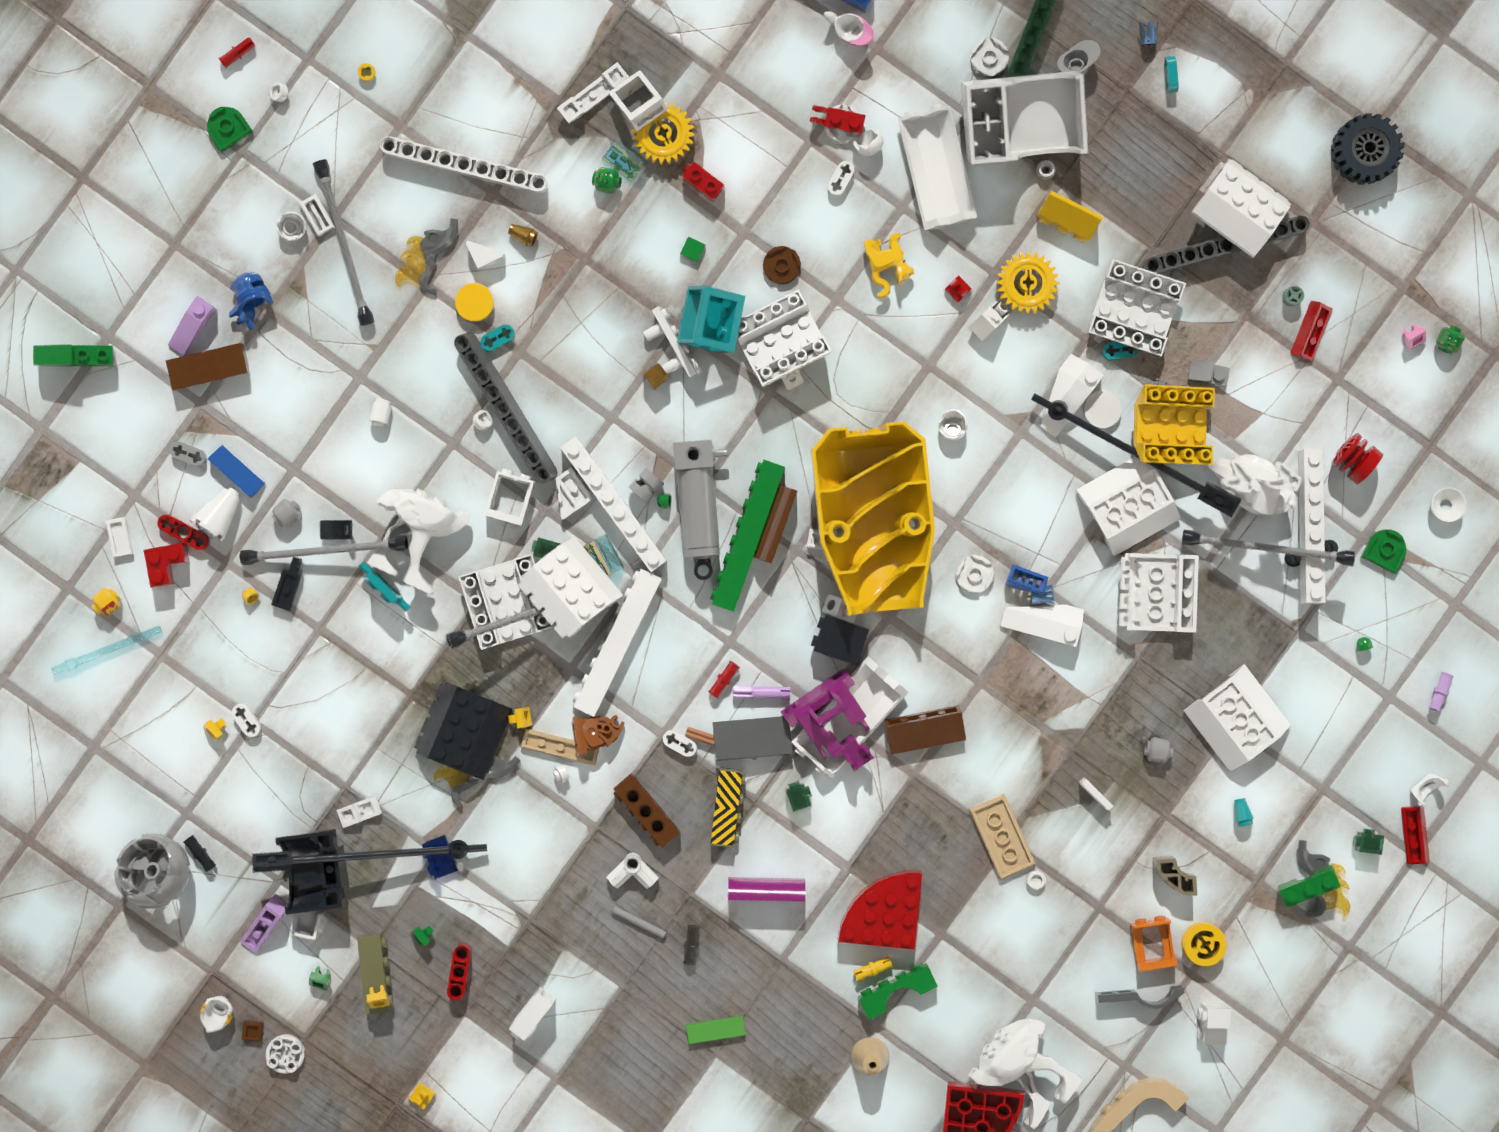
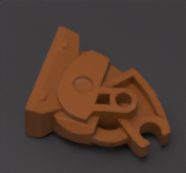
[571,715,625,758]

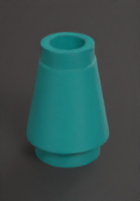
[1234,798,1254,827]

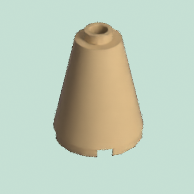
[851,1037,889,1076]

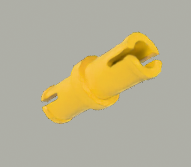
[853,956,893,982]

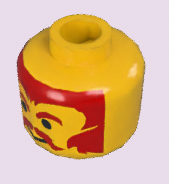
[92,588,121,616]

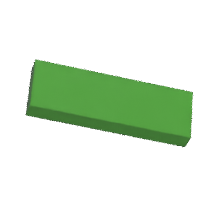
[686,1015,746,1044]

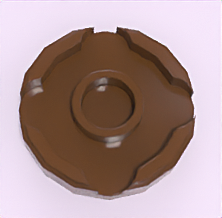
[763,246,801,285]

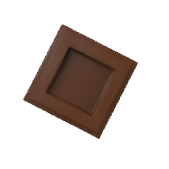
[242,1020,264,1042]

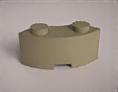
[1153,856,1197,896]

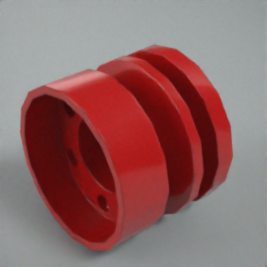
[1331,433,1383,485]

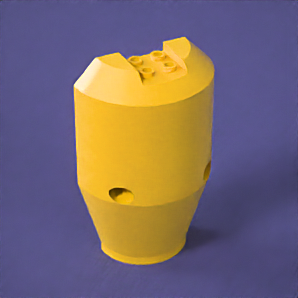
[811,421,935,616]

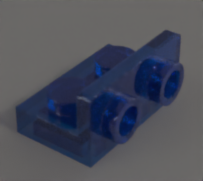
[422,834,459,880]

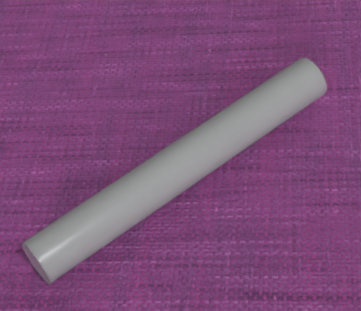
[612,906,666,939]

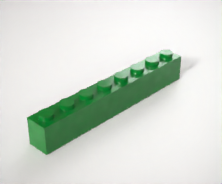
[710,459,785,612]

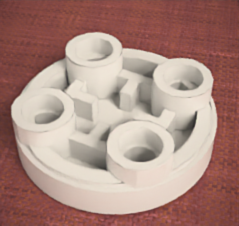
[266,1034,305,1074]

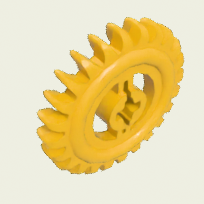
[632,101,695,165]
[996,251,1060,315]

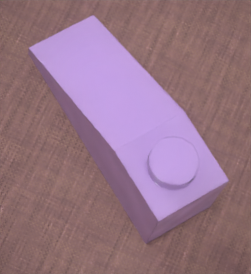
[168,296,217,356]
[240,894,287,953]

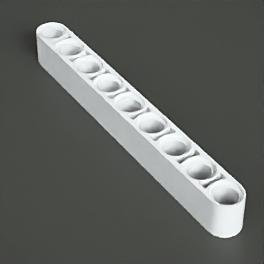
[380,136,548,194]

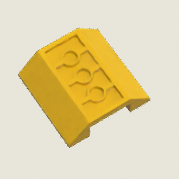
[1133,384,1215,465]

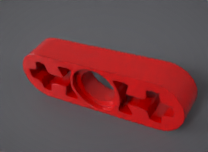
[157,514,210,550]

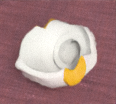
[200,996,233,1033]

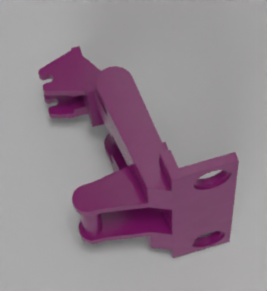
[780,669,874,771]

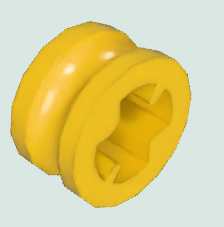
[358,63,376,81]

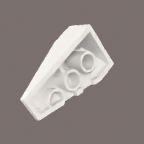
[1040,354,1104,438]
[1000,605,1084,647]

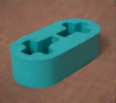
[1164,56,1179,93]
[480,325,515,352]
[1102,342,1139,360]

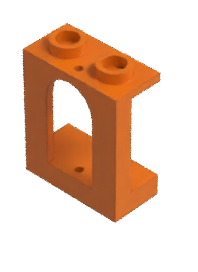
[1130,915,1178,972]

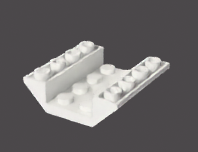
[1088,259,1186,357]
[737,289,832,387]
[1076,457,1181,556]
[458,553,555,650]
[1183,664,1291,771]

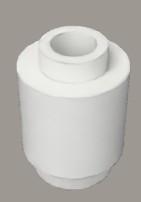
[369,398,392,428]

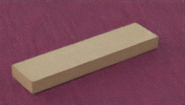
[521,728,600,766]

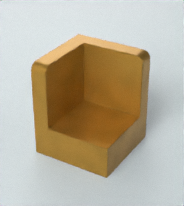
[643,363,670,390]

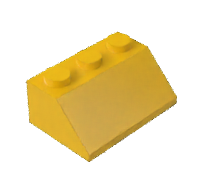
[1036,191,1103,243]

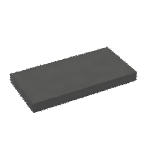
[712,716,793,761]

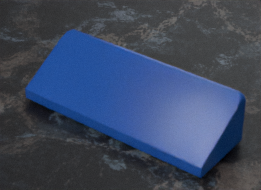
[208,445,265,498]

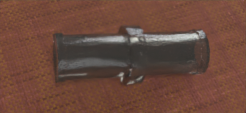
[683,924,700,965]

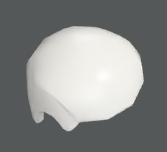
[853,129,884,156]
[276,212,306,241]
[938,409,968,441]

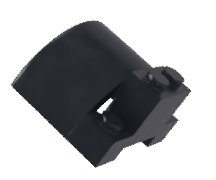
[275,829,349,914]

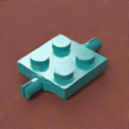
[358,561,411,612]

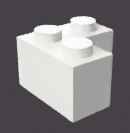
[1197,1003,1231,1045]

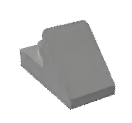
[1187,361,1230,387]

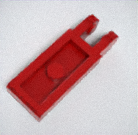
[809,105,866,135]

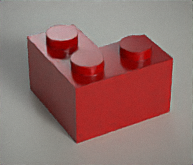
[143,543,190,588]

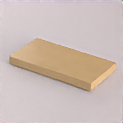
[969,794,1036,879]

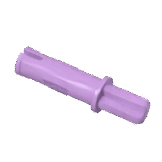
[733,685,790,700]

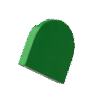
[207,107,253,153]
[1360,529,1407,574]

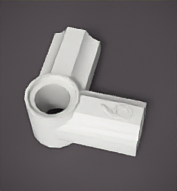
[606,852,659,889]

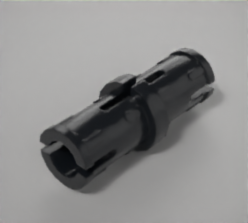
[183,835,216,873]

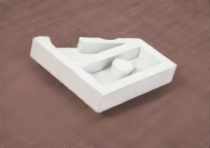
[555,468,593,520]

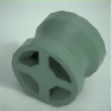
[1282,286,1304,306]

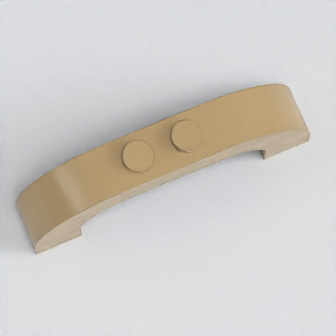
[1089,1078,1189,1132]

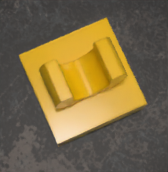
[508,707,532,728]
[203,718,226,742]
[367,985,390,1009]
[408,1082,435,1110]

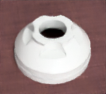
[1430,487,1466,522]

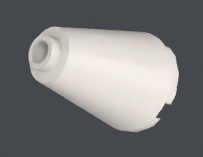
[190,487,240,542]

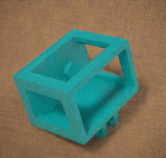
[677,285,746,353]

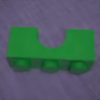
[1278,865,1341,908]

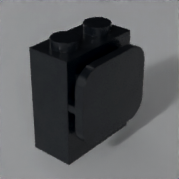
[810,614,869,666]

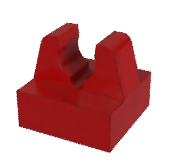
[944,275,972,303]

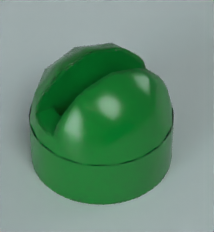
[657,494,672,509]
[1357,637,1373,652]

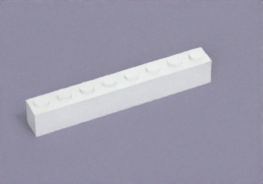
[560,436,667,572]
[1298,449,1326,604]
[572,569,662,717]

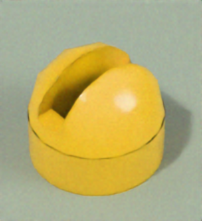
[242,588,259,605]

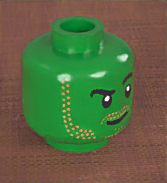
[592,167,622,194]
[1436,325,1465,355]

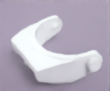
[1411,774,1450,808]

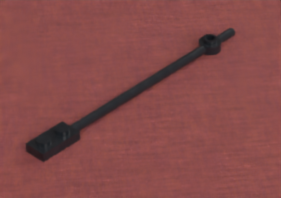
[1031,393,1242,517]
[252,840,487,873]

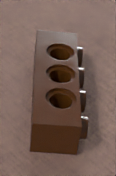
[613,773,680,848]

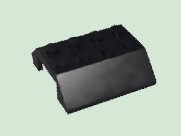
[414,682,513,780]

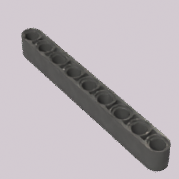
[1142,215,1310,274]
[454,332,557,484]

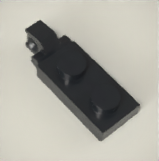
[271,557,303,611]

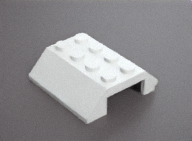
[1191,159,1291,258]
[518,537,623,639]
[1119,553,1199,632]

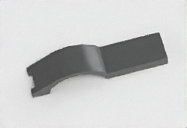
[1095,985,1185,1009]

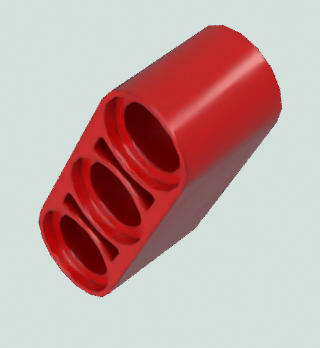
[447,943,472,1001]

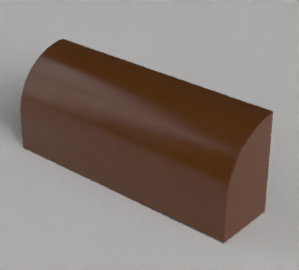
[165,343,249,391]
[754,485,797,564]
[884,705,966,755]

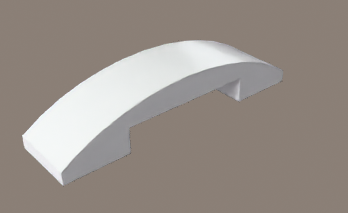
[557,62,629,124]

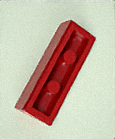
[1290,301,1333,362]
[1401,805,1430,864]

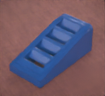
[1005,564,1049,595]

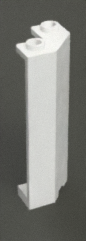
[898,104,977,230]
[792,657,908,778]

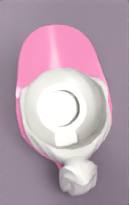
[824,12,874,46]

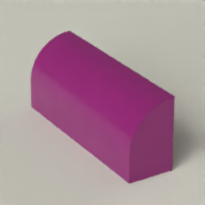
[728,877,805,902]

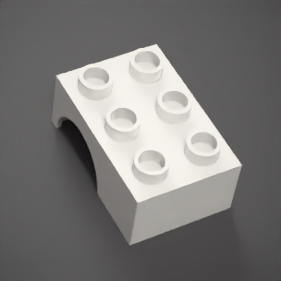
[961,71,1088,164]

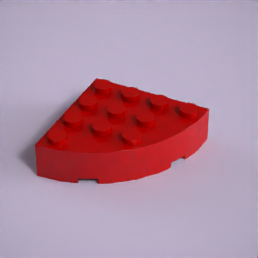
[837,870,922,950]
[943,1081,1026,1132]

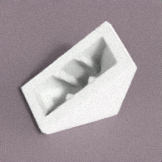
[466,240,505,270]

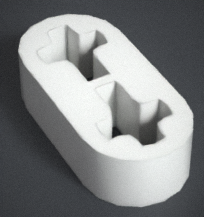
[828,161,854,196]
[232,704,261,737]
[663,730,697,757]

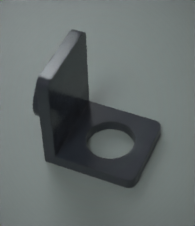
[320,520,352,540]

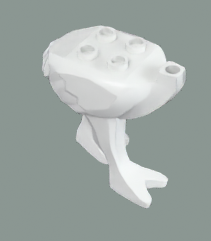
[1210,454,1301,516]
[367,488,471,595]
[968,1018,1082,1129]

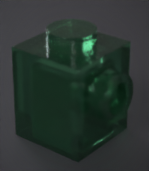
[531,537,562,558]
[785,781,812,812]
[1353,828,1384,855]

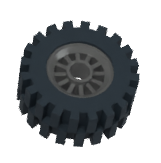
[1331,113,1405,185]

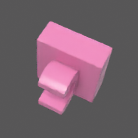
[1403,324,1426,350]

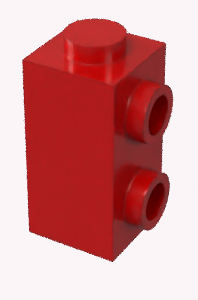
[682,162,725,202]

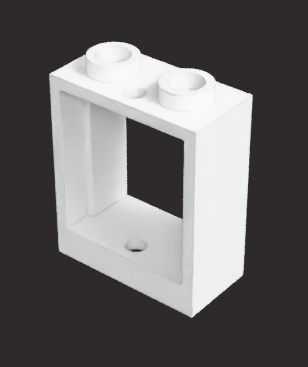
[609,70,668,131]
[485,469,535,526]
[509,986,555,1041]

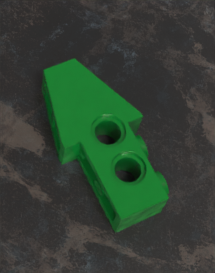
[33,344,114,367]

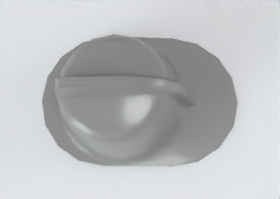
[1057,40,1101,76]

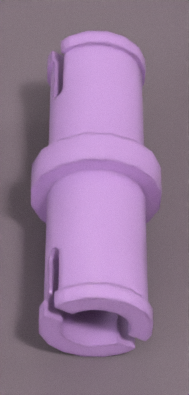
[1428,672,1454,712]

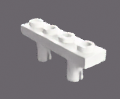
[643,306,699,377]

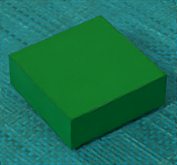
[680,236,706,262]

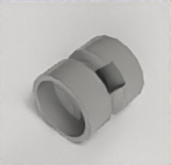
[629,467,664,504]

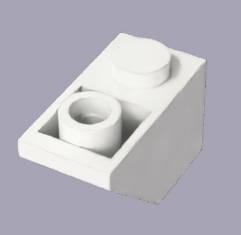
[969,299,1012,341]

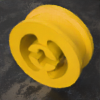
[1182,922,1227,966]

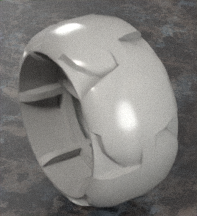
[114,834,190,909]

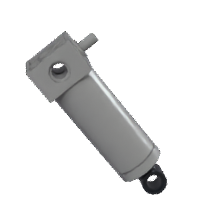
[673,440,728,580]

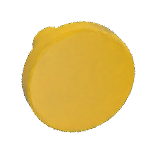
[455,283,494,322]

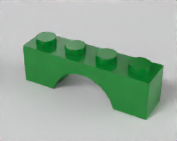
[858,963,938,1020]

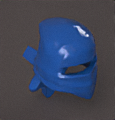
[229,272,273,330]

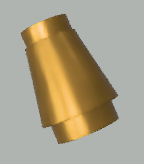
[508,224,538,246]

